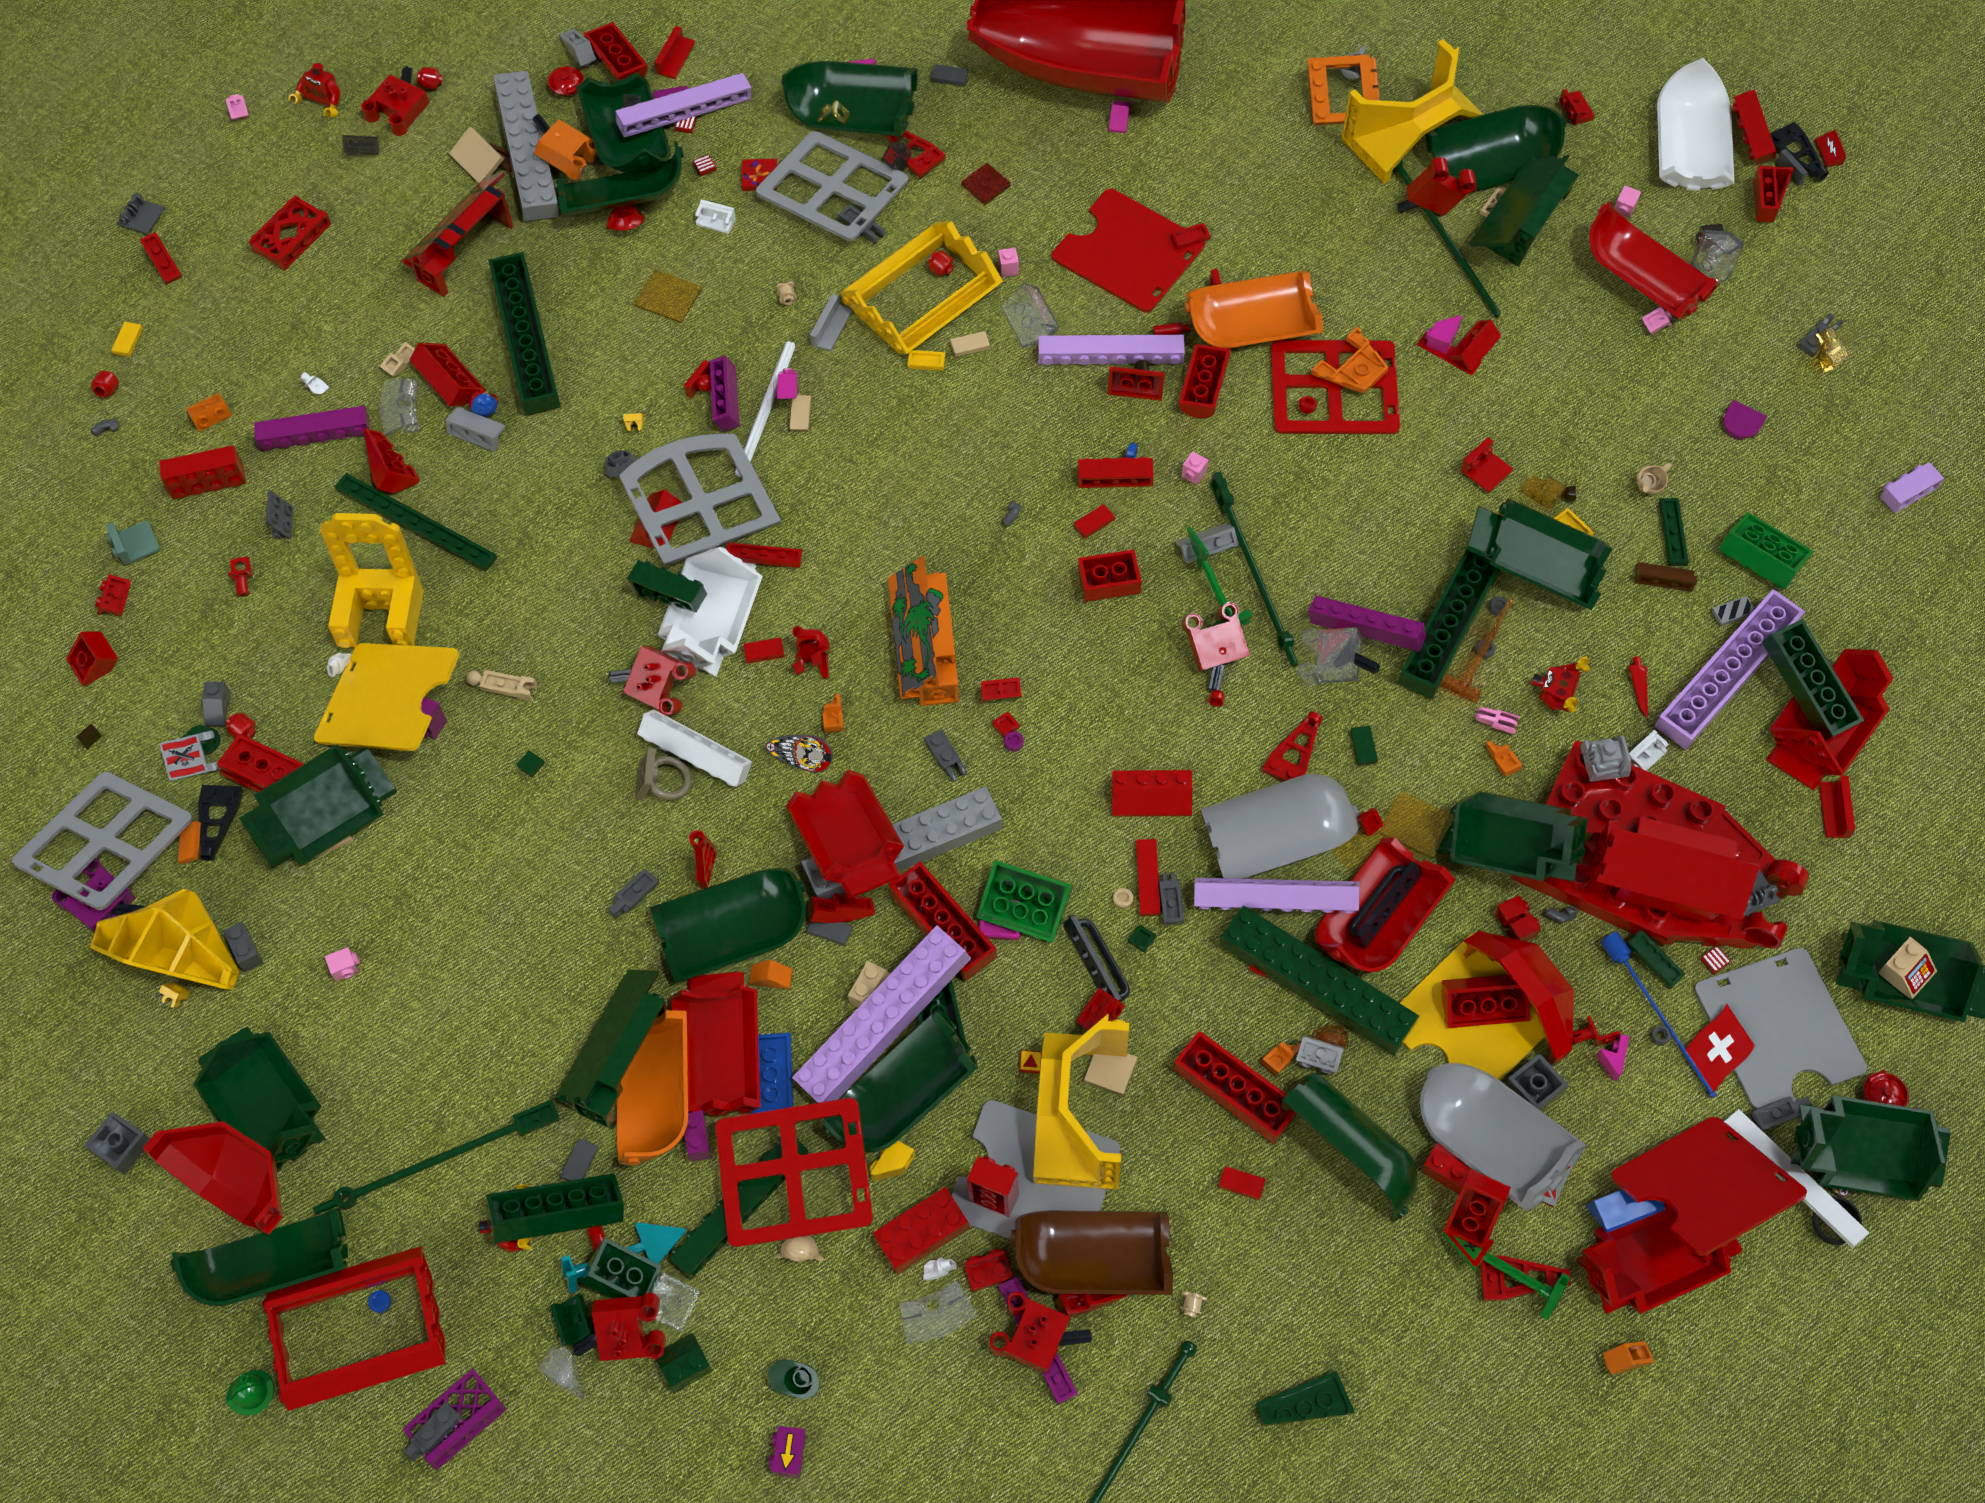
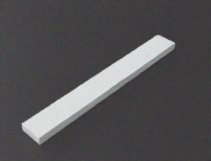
[1724,1109,1869,1248]

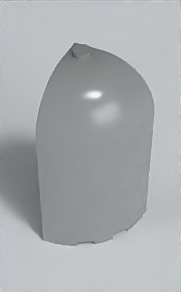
[1201,774,1359,879]
[1420,1063,1586,1211]

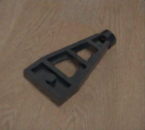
[1770,122,1829,182]
[198,785,243,861]

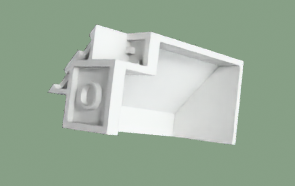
[657,547,763,677]

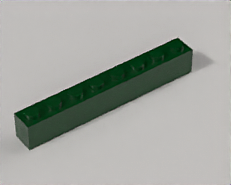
[670,1137,809,1280]

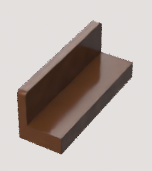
[1635,562,1697,592]

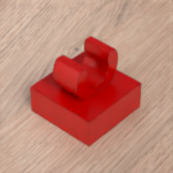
[1357,808,1384,837]

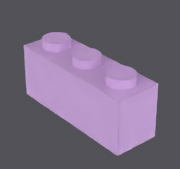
[1880,462,1944,513]

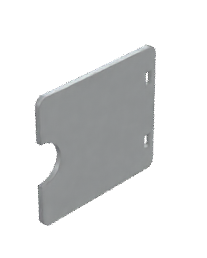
[1694,948,1867,1110]
[952,1100,1120,1240]

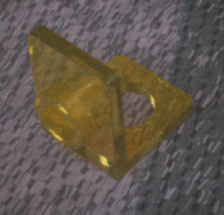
[817,100,850,124]

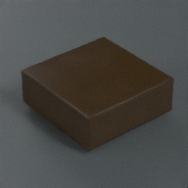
[76,724,102,750]

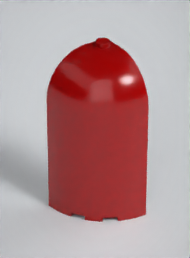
[1589,201,1719,320]
[1315,838,1456,972]

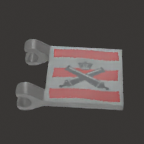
[159,731,220,781]

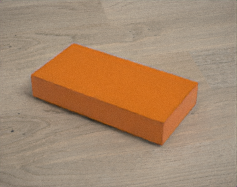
[178,821,201,864]

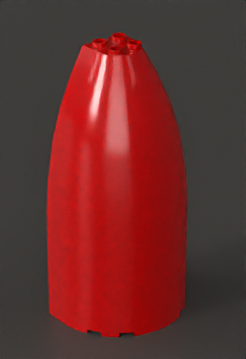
[966,0,1186,103]

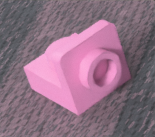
[226,94,249,121]
[1642,307,1673,334]

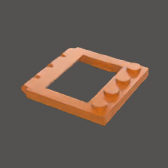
[1307,55,1380,126]

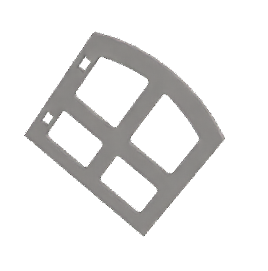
[619,434,781,566]

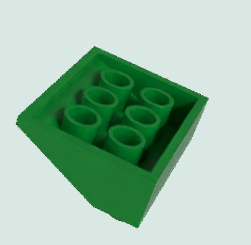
[1719,512,1814,589]
[976,860,1074,943]

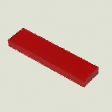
[726,542,803,568]
[1136,839,1161,916]

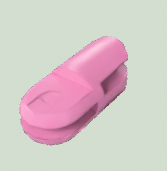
[1475,707,1520,735]

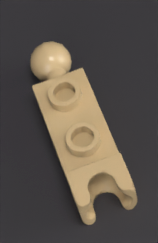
[466,670,537,702]

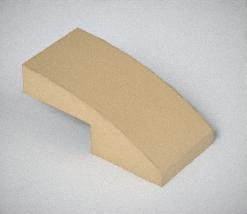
[380,342,415,377]
[790,395,811,431]

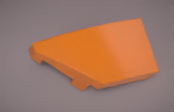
[1486,741,1522,777]

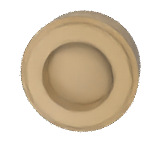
[1113,888,1133,909]

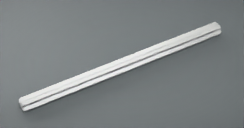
[735,341,795,478]

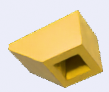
[870,1141,915,1181]

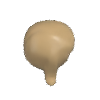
[1636,463,1672,495]
[777,1236,824,1262]

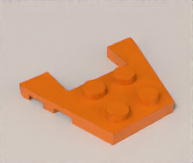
[1311,327,1388,394]

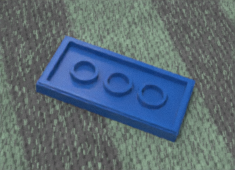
[751,1033,793,1114]

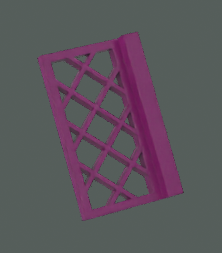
[403,1368,507,1471]

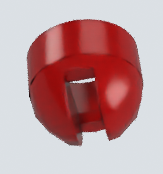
[1208,690,1225,707]

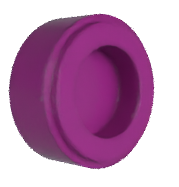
[1004,731,1024,752]

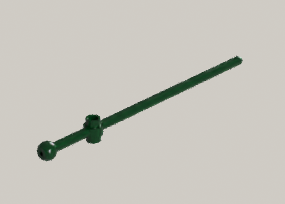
[1393,160,1501,317]
[1089,1340,1197,1503]

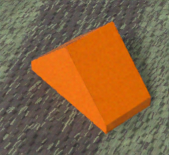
[749,959,793,989]

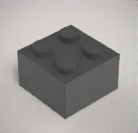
[1505,1053,1569,1111]
[84,1111,150,1175]

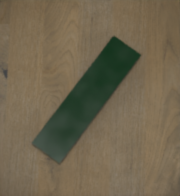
[1659,498,1689,566]

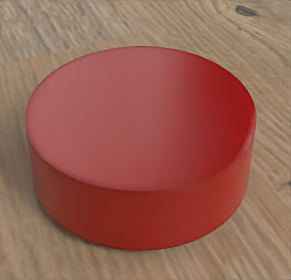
[1298,396,1317,414]

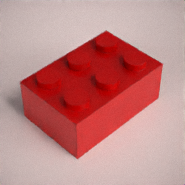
[1078,549,1142,602]
[1443,1169,1511,1249]

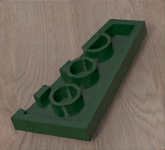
[1255,1371,1355,1426]

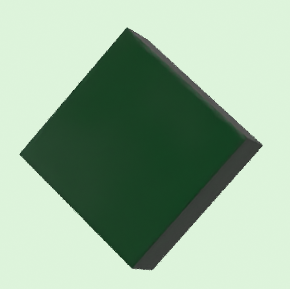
[516,750,545,777]
[1128,924,1156,953]

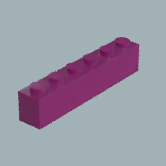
[254,405,370,451]
[1308,595,1426,651]

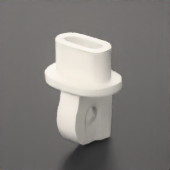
[300,372,329,395]
[327,653,352,677]
[923,1258,956,1281]

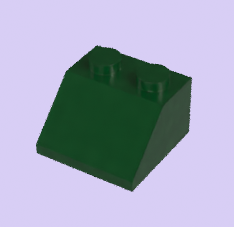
[656,1333,713,1393]

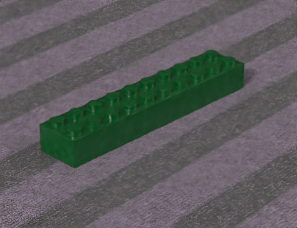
[488,252,561,415]
[1397,550,1501,700]
[1219,905,1419,1056]

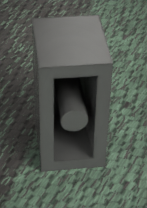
[223,921,263,972]

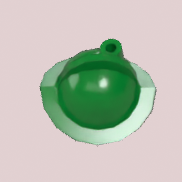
[226,1370,275,1416]

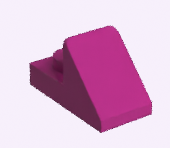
[1109,100,1131,133]
[1597,1034,1629,1081]

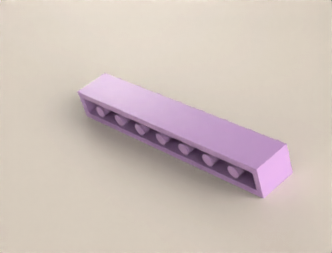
[616,73,751,137]
[1039,335,1185,365]
[1194,878,1359,913]

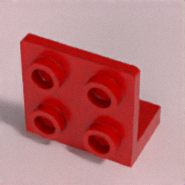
[1461,437,1513,493]

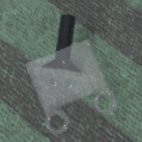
[1297,627,1380,687]

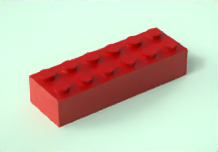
[888,861,997,982]
[1173,1030,1297,1145]

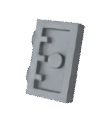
[1296,1035,1344,1074]

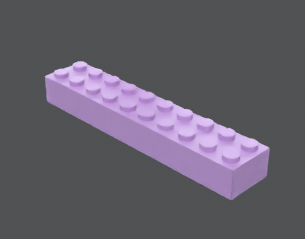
[1654,589,1805,750]
[792,925,971,1103]

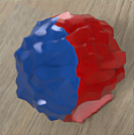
[468,389,498,417]

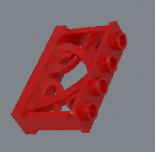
[249,195,331,271]

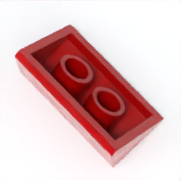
[1107,366,1165,401]
[630,489,683,549]

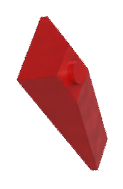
[364,428,420,493]

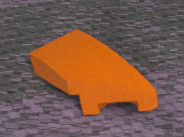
[822,694,844,733]
[1261,1043,1301,1076]

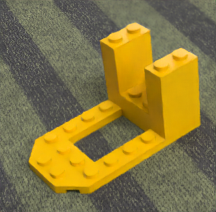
[320,513,424,648]

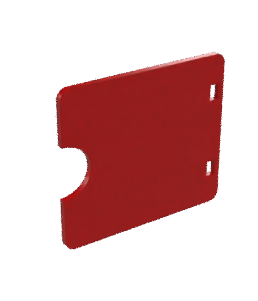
[1052,188,1205,313]
[1611,1117,1807,1256]

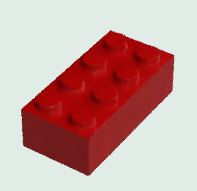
[159,445,247,499]
[967,1156,1019,1217]
[873,1187,970,1275]

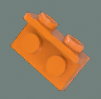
[186,393,232,431]

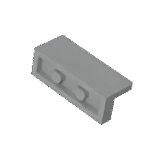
[810,294,852,352]
[446,407,505,452]
[1175,523,1239,563]

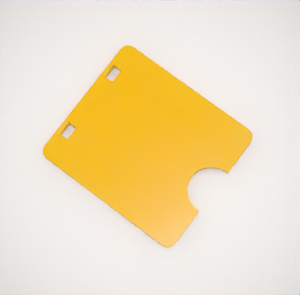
[314,643,459,751]
[1400,934,1545,1081]

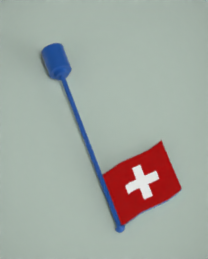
[1600,932,1755,1098]

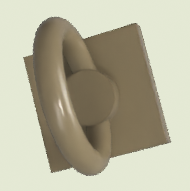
[635,748,692,800]

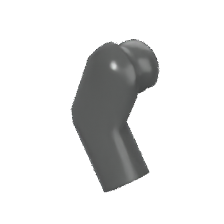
[91,418,120,436]
[1002,501,1021,527]
[1545,906,1577,923]

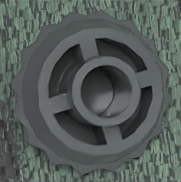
[604,450,637,478]

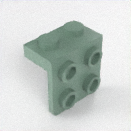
[106,521,160,565]

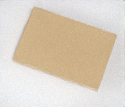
[449,126,504,183]

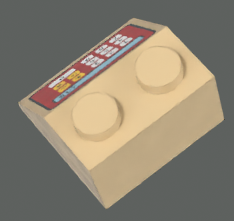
[1878,937,1937,1000]

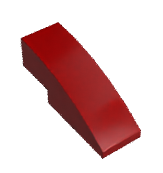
[808,893,875,923]
[1055,1294,1128,1318]

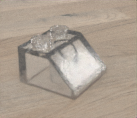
[648,1272,701,1332]
[538,1346,585,1400]

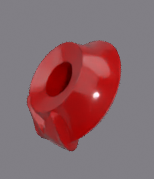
[548,66,584,98]
[607,205,645,231]
[1864,1070,1909,1107]

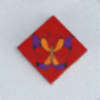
[742,158,778,191]

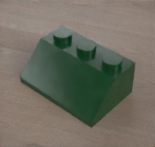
[580,1237,662,1299]

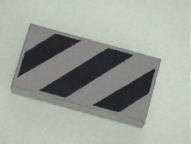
[1711,596,1755,627]

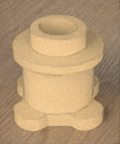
[776,281,797,305]
[1181,1291,1207,1318]

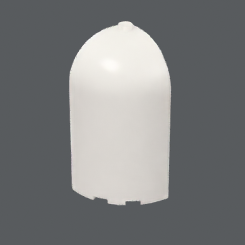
[1657,57,1735,191]

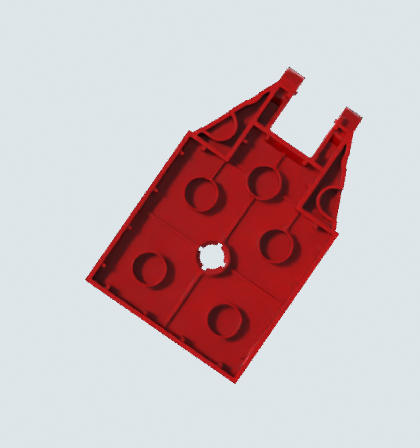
[1511,740,1809,949]

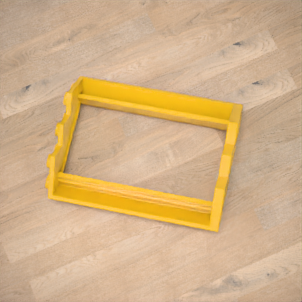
[840,221,1003,354]

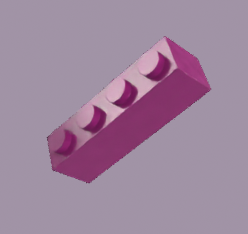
[710,355,740,431]

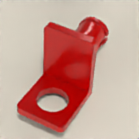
[227,556,253,596]
[1573,1015,1621,1047]

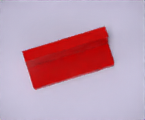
[654,25,695,79]
[1449,319,1501,371]
[1819,775,1855,838]

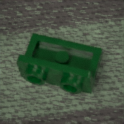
[550,1294,594,1346]

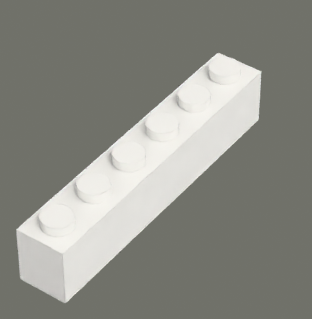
[637,709,752,787]

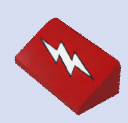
[1815,130,1846,167]

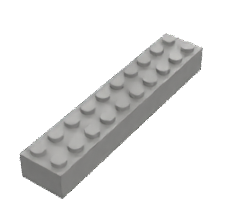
[493,71,558,221]
[801,786,1002,899]

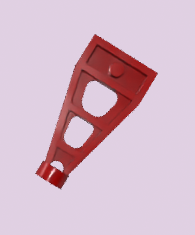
[885,131,946,178]
[1262,711,1323,782]
[689,830,717,889]
[1480,1255,1571,1301]

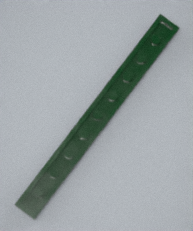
[335,473,497,572]

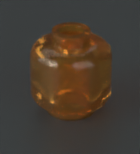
[1316,1025,1348,1048]

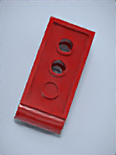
[217,733,304,792]

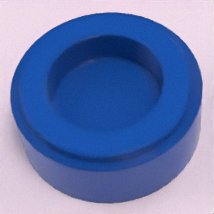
[1126,442,1138,458]
[368,1290,392,1314]

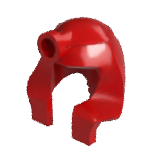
[791,626,830,679]

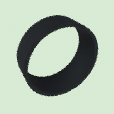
[1812,1197,1862,1245]

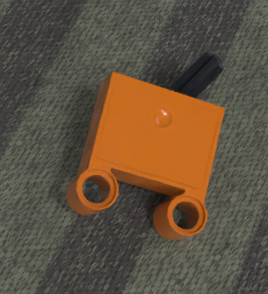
[533,114,598,180]

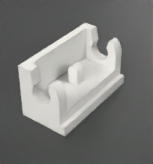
[695,199,736,234]
[1629,730,1668,771]

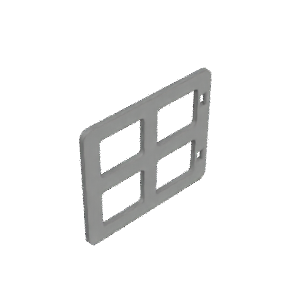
[756,131,908,241]
[12,772,192,910]

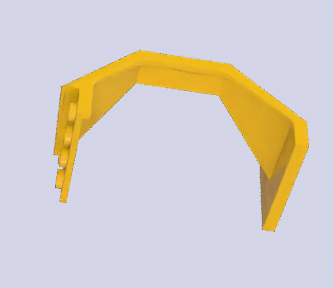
[1341,39,1484,184]
[1033,1013,1129,1190]

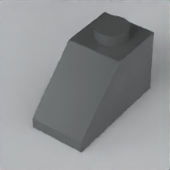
[202,682,231,727]

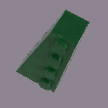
[627,560,707,613]

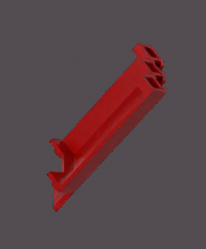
[786,770,904,899]
[670,972,760,1117]

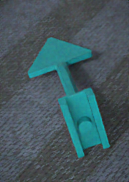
[561,1223,686,1294]

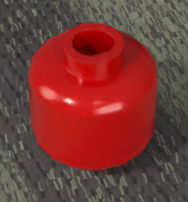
[417,67,442,91]
[927,250,955,277]
[91,370,119,397]
[226,712,256,739]

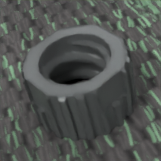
[1650,1025,1671,1046]

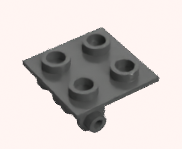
[117,193,165,234]
[266,490,294,539]
[1743,869,1780,917]

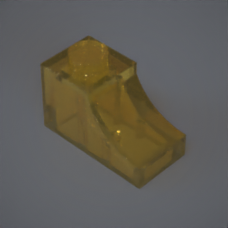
[1816,326,1851,372]
[1520,475,1566,511]

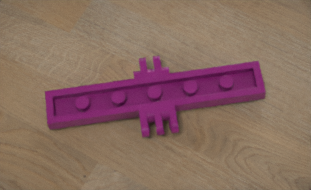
[998,1276,1078,1405]

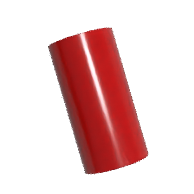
[583,22,648,80]
[1179,344,1231,419]

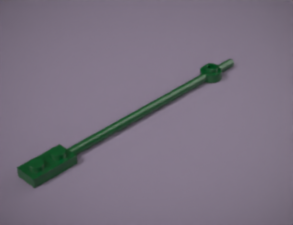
[1209,472,1298,667]
[313,1099,560,1215]

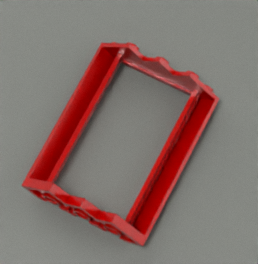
[263,1246,446,1411]

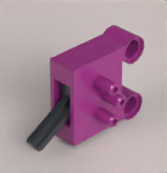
[52,858,145,933]

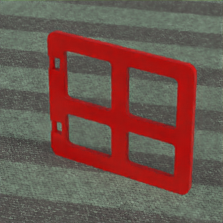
[1271,340,1400,434]
[715,1098,873,1247]

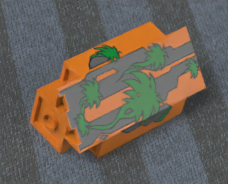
[888,555,959,706]

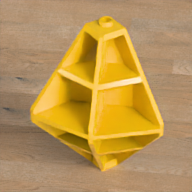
[90,889,240,990]

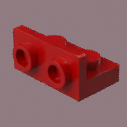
[1559,89,1595,125]
[95,574,132,616]
[1076,987,1125,1030]
[964,1249,1013,1292]

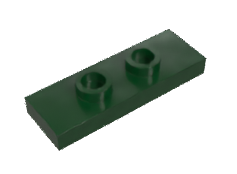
[1626,929,1686,989]

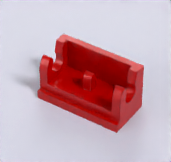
[981,677,1022,702]

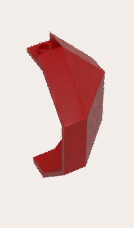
[1463,930,1574,1066]
[142,1121,283,1234]

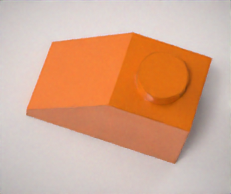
[1603,1341,1655,1375]

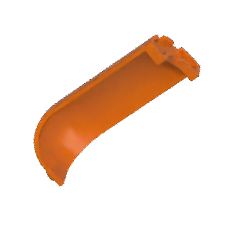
[1184,270,1323,348]
[616,1010,688,1166]

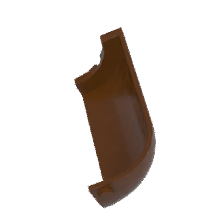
[1011,1210,1173,1295]

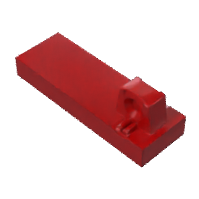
[140,232,182,285]

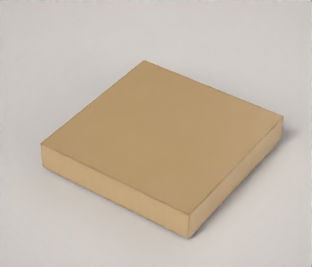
[1084,1053,1137,1096]

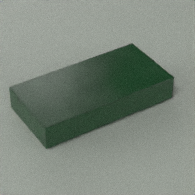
[1350,726,1378,766]

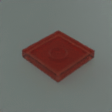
[961,163,1011,205]

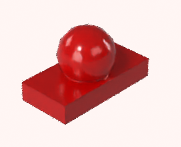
[684,360,711,399]

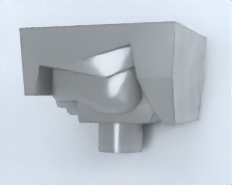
[1580,736,1631,782]

